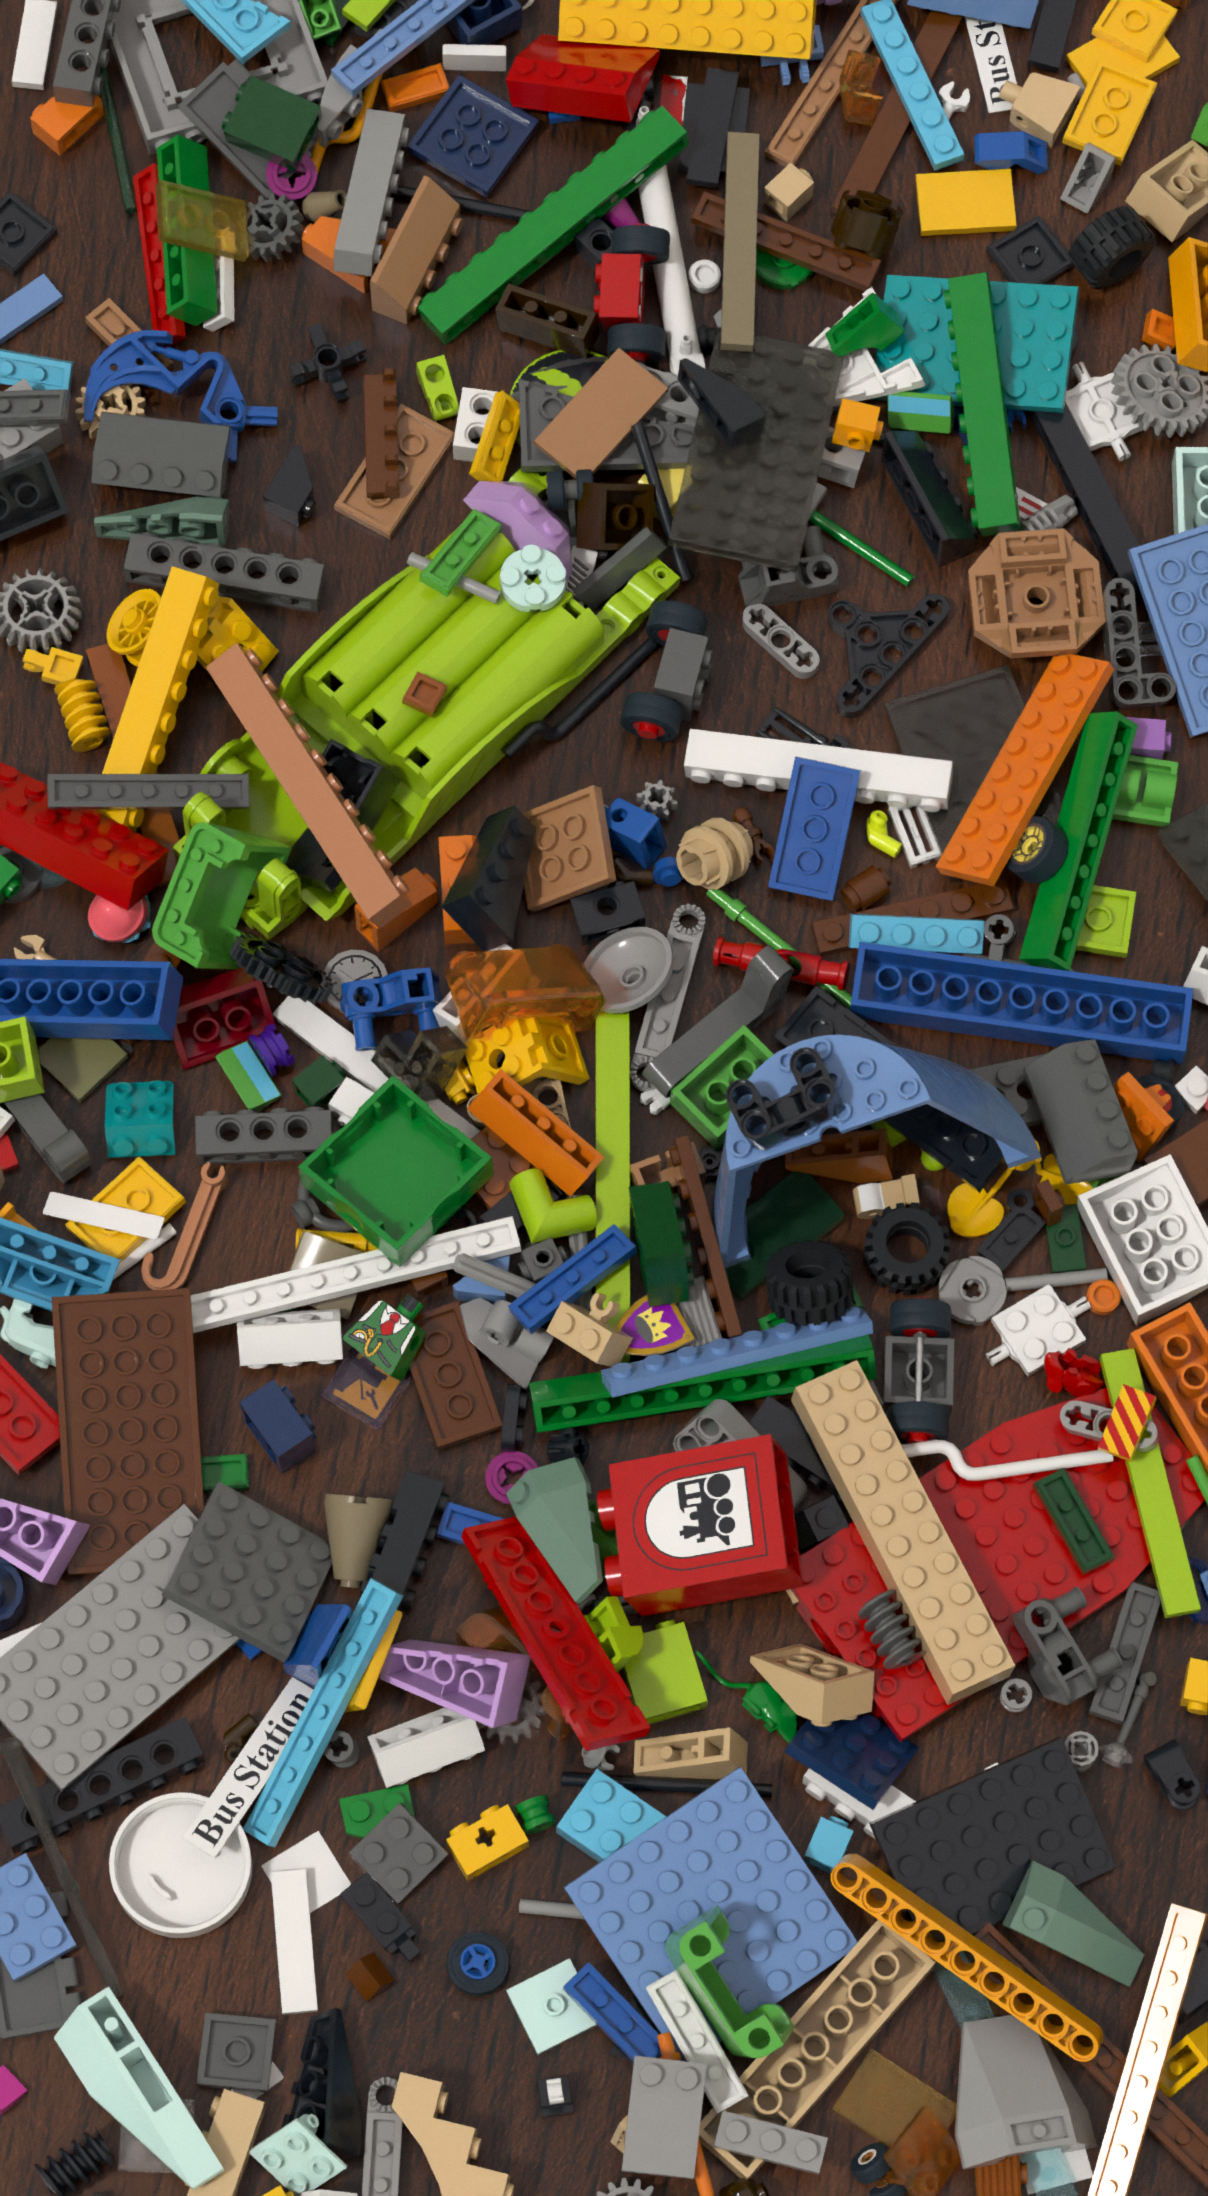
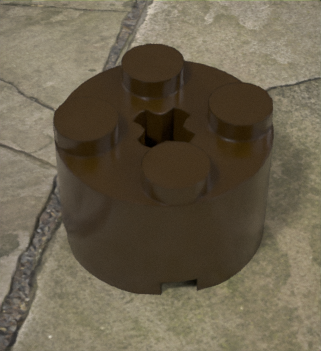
[831,190,903,259]

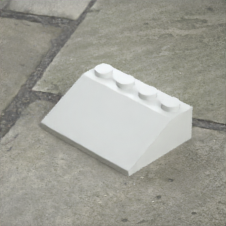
[1077,1154,1208,1326]

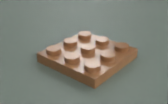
[523,785,616,912]

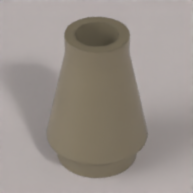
[302,190,347,222]

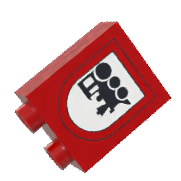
[597,1434,803,1616]

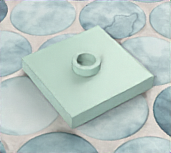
[506,1958,598,2055]

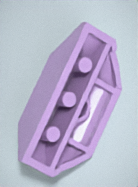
[463,481,572,582]

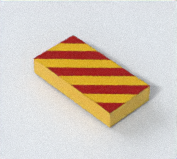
[1098,1384,1157,1462]

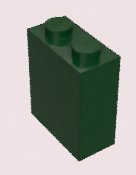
[222,75,322,172]

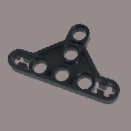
[827,594,949,719]

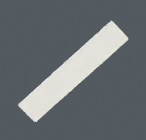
[43,1192,165,1240]

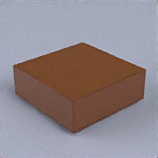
[402,671,447,717]

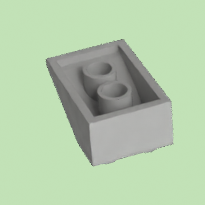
[622,2056,707,2179]

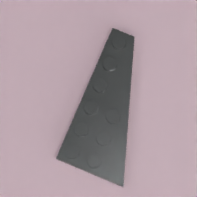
[519,379,717,472]

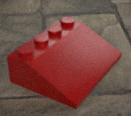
[506,34,661,123]

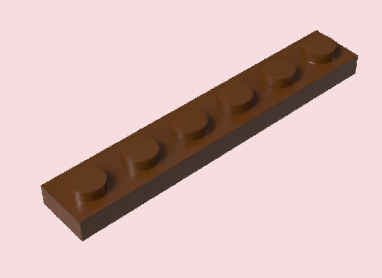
[691,191,881,291]
[811,878,1014,957]
[669,1135,742,1337]

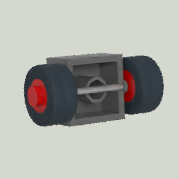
[621,601,713,742]
[882,1297,955,1444]

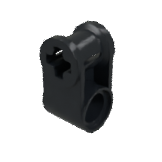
[1143,1739,1200,1811]

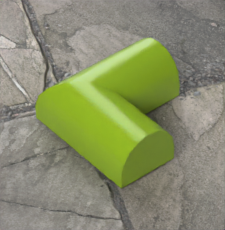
[509,1169,597,1243]

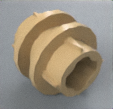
[676,817,753,890]

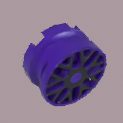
[248,1023,295,1077]

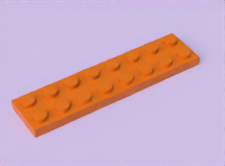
[935,654,1114,887]

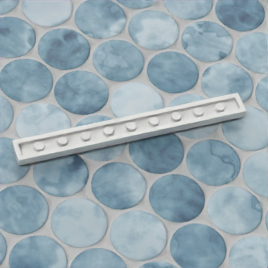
[191,1216,521,1333]

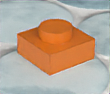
[1141,308,1176,351]

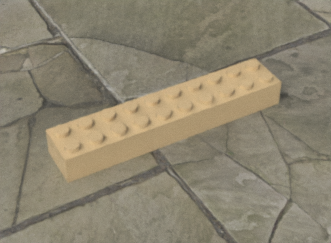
[791,1360,1015,1705]

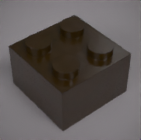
[576,482,655,550]

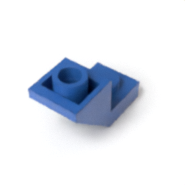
[974,131,1048,175]

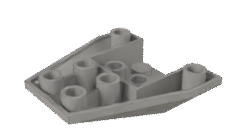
[955,2015,1097,2170]

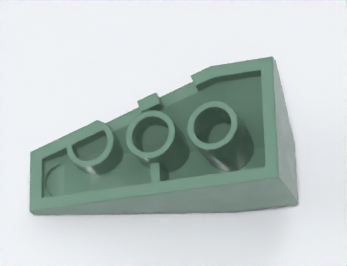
[94,496,230,548]
[506,1457,603,1604]
[1002,1861,1145,1987]

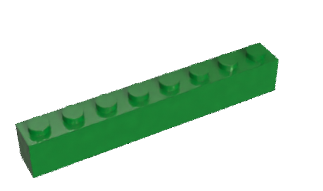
[944,272,1021,537]
[1019,711,1138,971]

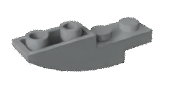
[318,29,382,148]

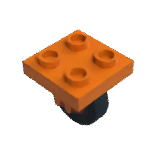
[1113,1072,1184,1163]

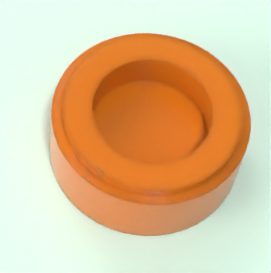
[1086,1279,1121,1315]

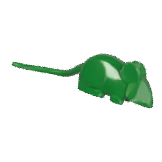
[696,1651,797,1744]

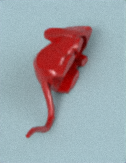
[1044,1348,1156,1407]

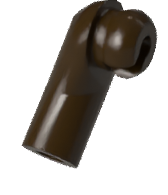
[612,855,653,885]
[222,1713,259,1764]

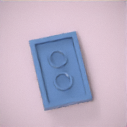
[0,1853,77,1982]

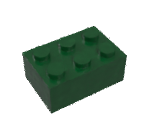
[629,1181,694,1307]

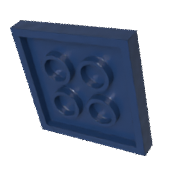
[407,75,539,198]
[784,1713,919,1810]

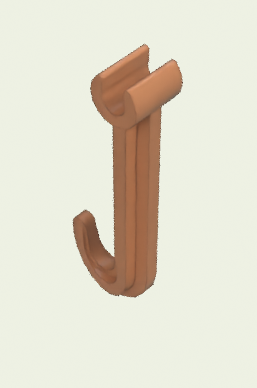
[141,1162,229,1290]

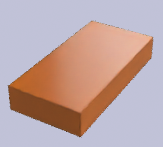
[381,63,449,112]

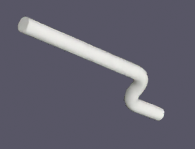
[901,1440,1113,1481]

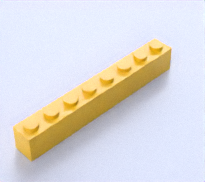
[94,566,219,832]

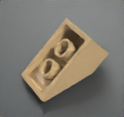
[1125,140,1208,242]
[750,1643,874,1727]

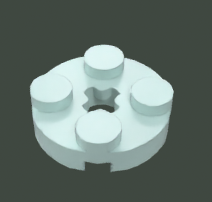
[500,544,566,612]

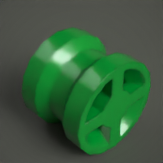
[514,1795,557,1835]

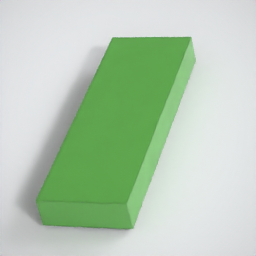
[420,509,502,597]

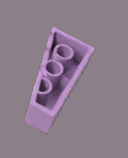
[0,1498,91,1585]
[380,1639,531,1728]

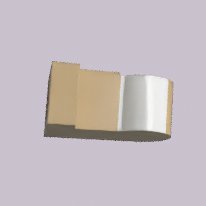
[853,1174,920,1219]

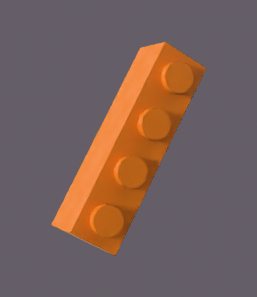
[467,1069,604,1197]

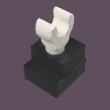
[537,2075,574,2119]

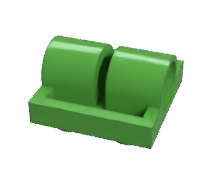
[1112,755,1178,828]

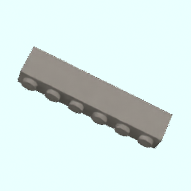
[334,109,410,277]

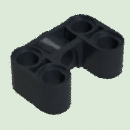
[725,1047,842,1150]

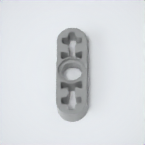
[742,603,819,679]
[1060,1400,1159,1452]

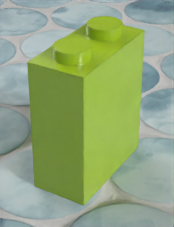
[623,1620,708,1725]

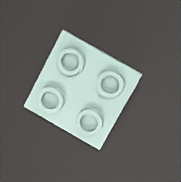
[248,2114,347,2196]

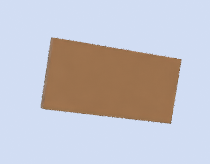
[534,348,668,479]
[334,404,455,540]

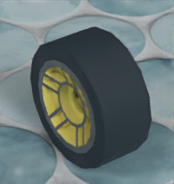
[1006,816,1069,884]

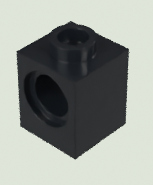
[574,217,613,270]

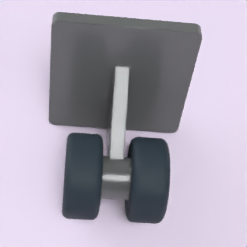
[543,469,607,559]

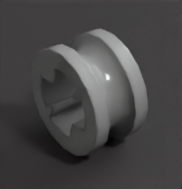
[1000,1678,1032,1713]

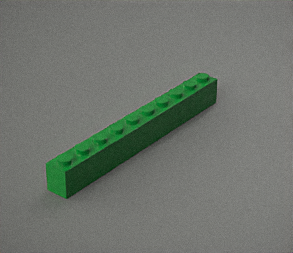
[418,106,689,345]
[529,1334,877,1433]

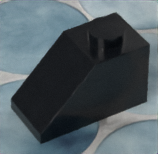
[263,444,316,527]
[794,1495,849,1550]

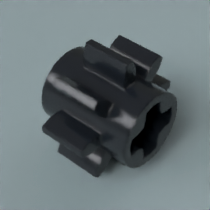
[546,1428,590,1464]

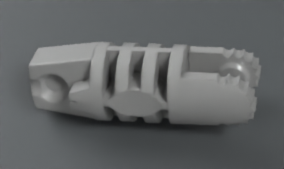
[1016,495,1078,532]

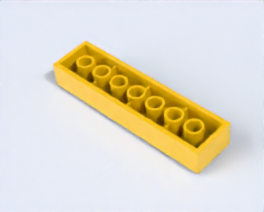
[558,0,817,59]

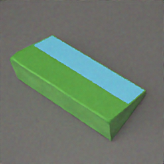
[888,391,956,434]
[215,1041,282,1113]

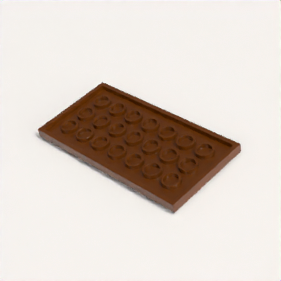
[51,1288,204,1575]

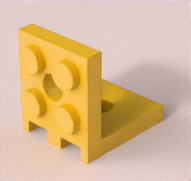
[197,596,279,672]
[462,1008,590,1095]

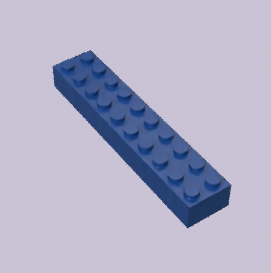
[850,942,1194,1064]

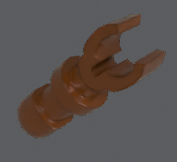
[733,807,775,868]

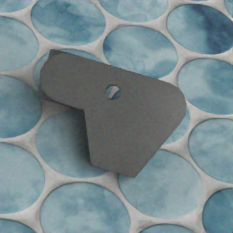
[737,526,841,607]
[1013,1587,1123,1705]

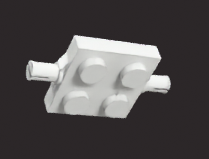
[1065,362,1144,461]
[986,1284,1091,1377]

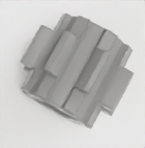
[636,780,677,821]

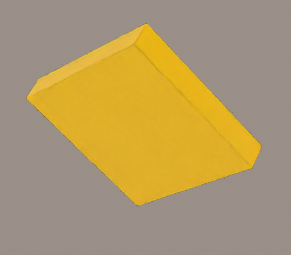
[1091,0,1178,63]

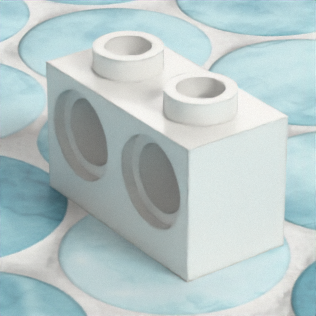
[453,387,497,462]

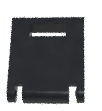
[285,828,342,892]

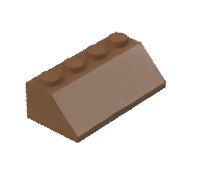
[370,176,463,325]

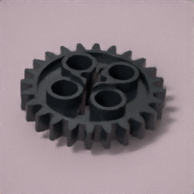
[229,934,334,1004]

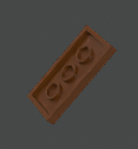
[409,1300,503,1450]

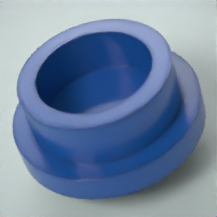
[653,857,684,887]

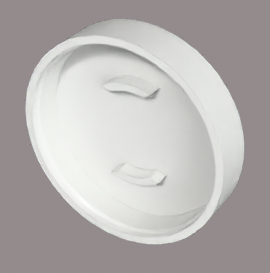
[109,1792,252,1938]

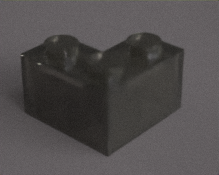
[371,1026,468,1102]

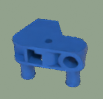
[340,967,442,1051]

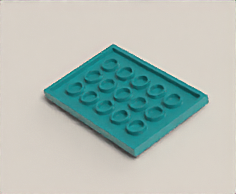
[872,275,1079,413]

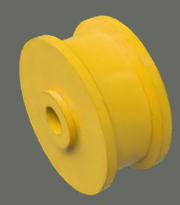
[107,589,161,667]

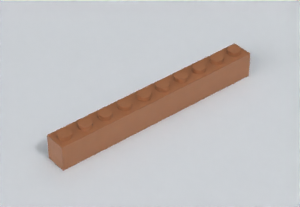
[206,643,412,928]

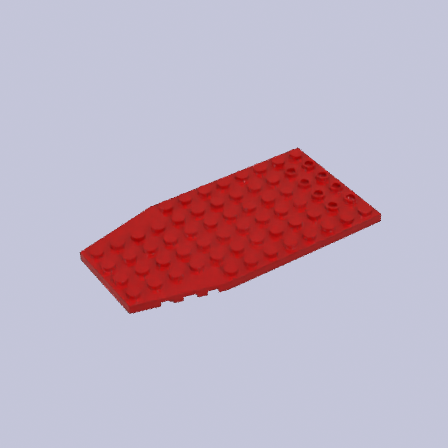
[791,1387,1205,1743]

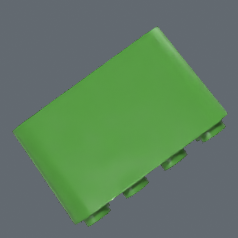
[665,1905,795,2058]

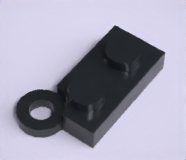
[976,1188,1046,1274]

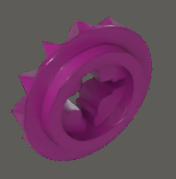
[266,153,317,201]
[485,1451,538,1505]

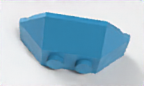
[0,1217,120,1311]

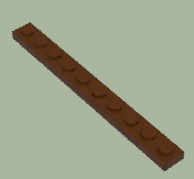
[965,1922,1208,2189]

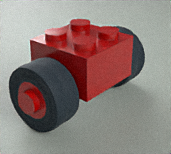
[594,224,670,364]

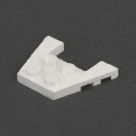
[798,287,925,408]

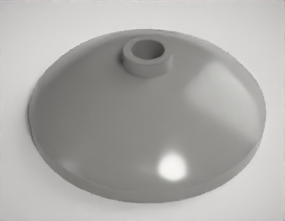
[580,927,675,1013]

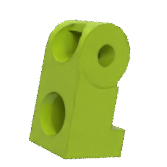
[416,355,459,422]

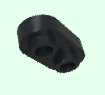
[501,1384,527,1452]

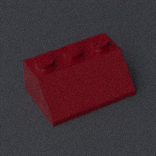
[173,967,278,1069]

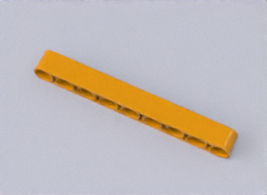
[831,1854,1103,2062]

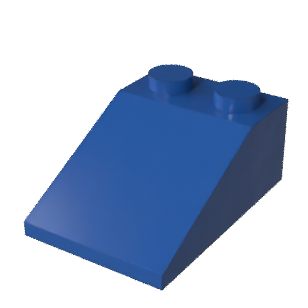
[283,1604,352,1688]

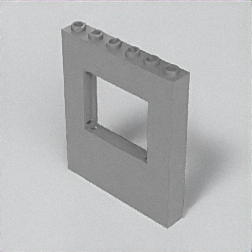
[99,0,328,155]

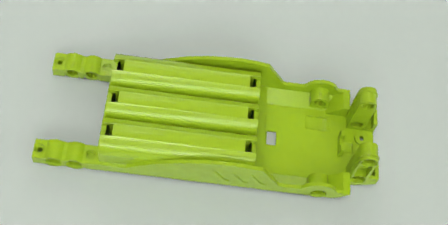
[173,469,680,940]

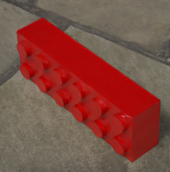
[0,763,169,911]

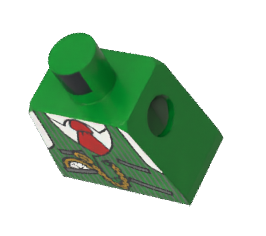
[342,1293,426,1381]

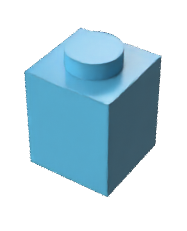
[803,1816,853,1874]

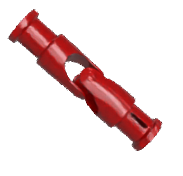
[713,936,850,991]

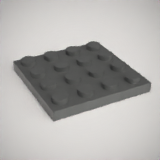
[161,1481,332,1662]

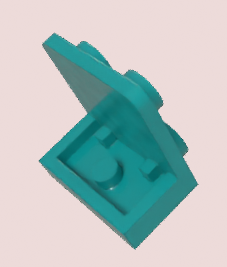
[105,1080,176,1158]

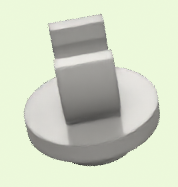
[581,1744,620,1770]

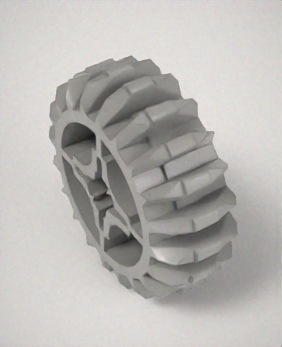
[0,568,82,655]

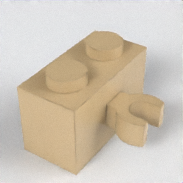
[546,1292,633,1367]

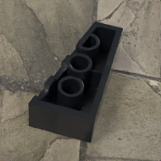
[441,805,536,952]

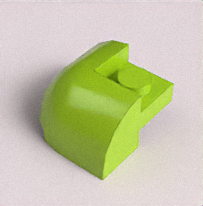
[583,1596,644,1673]

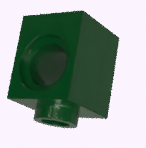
[292,1055,346,1108]

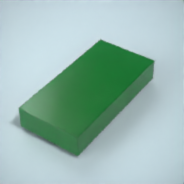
[201,1454,249,1493]

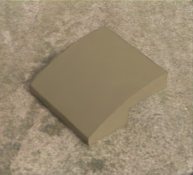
[289,1230,365,1319]

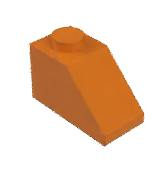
[30,96,104,156]

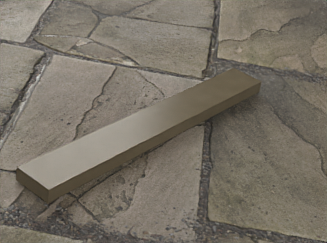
[720,132,759,352]

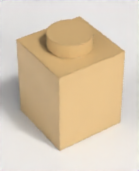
[763,162,814,222]

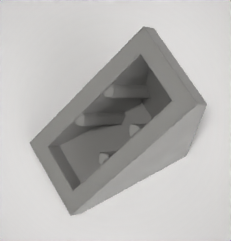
[1060,142,1116,214]

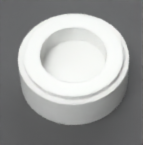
[688,260,721,293]

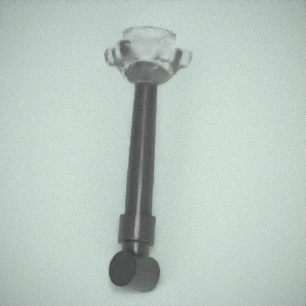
[1099,1672,1157,1768]

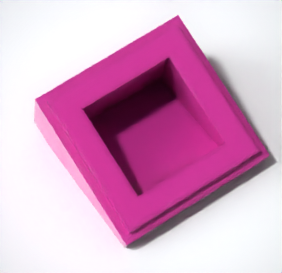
[0,2065,28,2116]

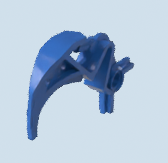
[84,330,278,464]

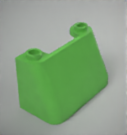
[152,822,292,969]

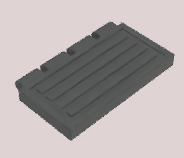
[177,59,317,200]
[0,1886,83,2041]

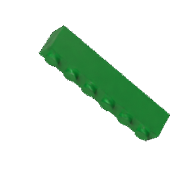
[157,134,217,326]

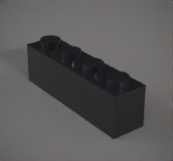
[749,1396,847,1510]

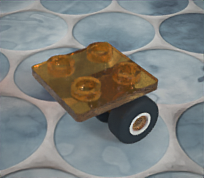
[850,2106,961,2196]

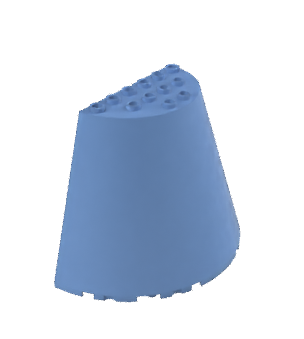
[712,1035,1041,1268]

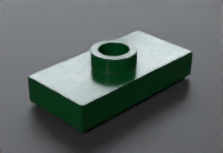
[1044,1204,1086,1274]

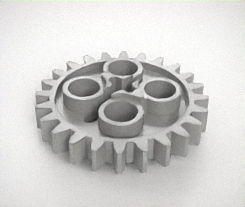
[1111,344,1208,438]

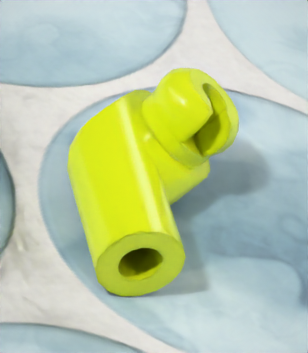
[865,810,903,858]

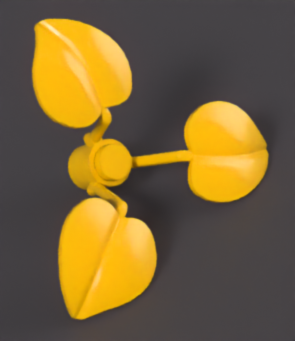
[947,1139,1093,1237]

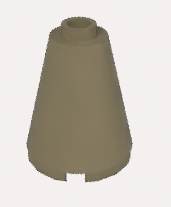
[324,1494,392,1588]

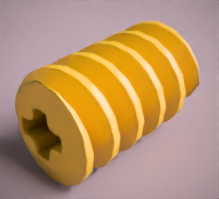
[54,678,111,753]

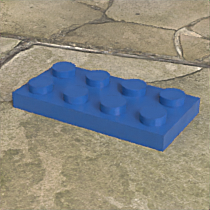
[768,756,861,901]

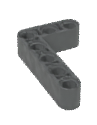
[642,945,794,1098]

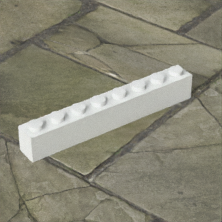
[684,729,953,812]

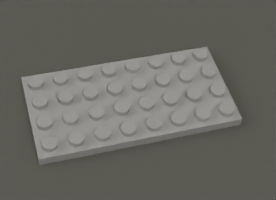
[0,1504,241,1792]

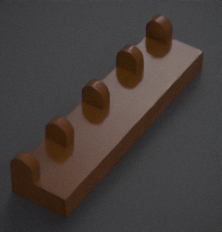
[364,368,399,498]

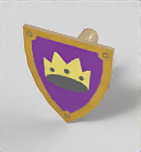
[616,1295,695,1356]

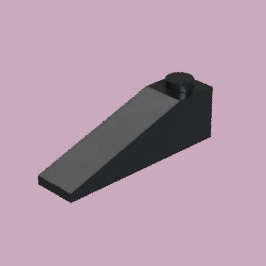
[281,2007,362,2161]

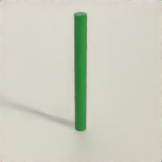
[809,510,915,587]

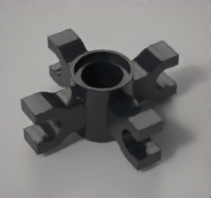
[289,323,367,403]

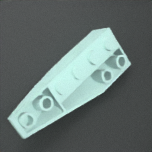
[54,1986,224,2190]

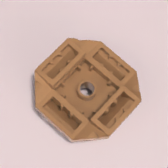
[967,528,1106,659]

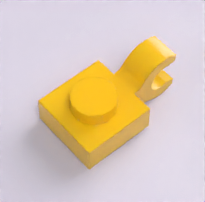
[22,647,83,685]

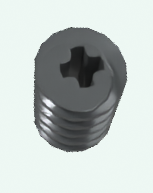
[858,1589,926,1669]

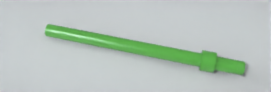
[706,888,852,1010]

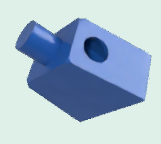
[604,798,667,869]

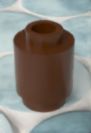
[840,866,891,912]

